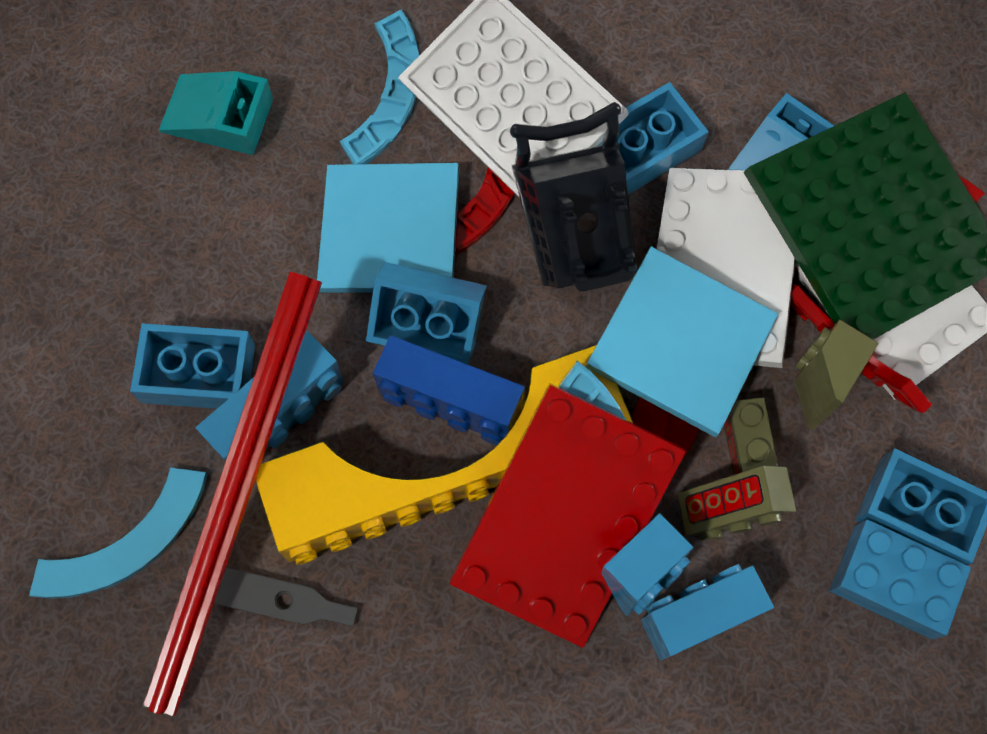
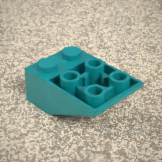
[159,71,273,155]

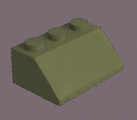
[794,320,879,430]

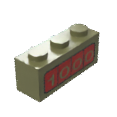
[724,397,778,475]
[678,466,796,542]

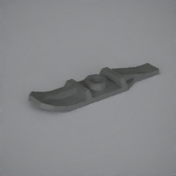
[215,568,358,626]

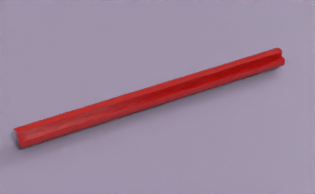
[143,271,322,716]

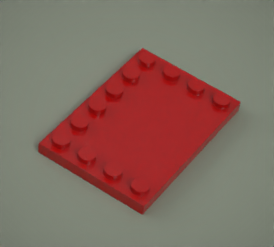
[449,383,686,648]

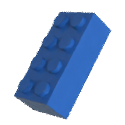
[372,335,525,445]

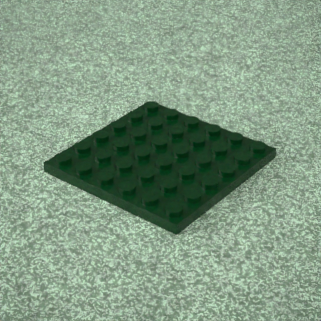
[743,92,987,339]

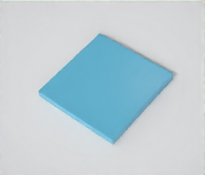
[317,163,460,293]
[585,247,778,438]

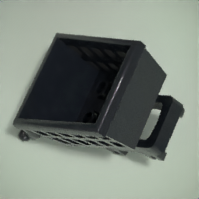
[510,102,637,291]

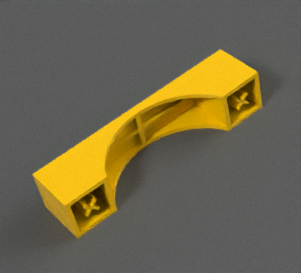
[256,345,633,565]

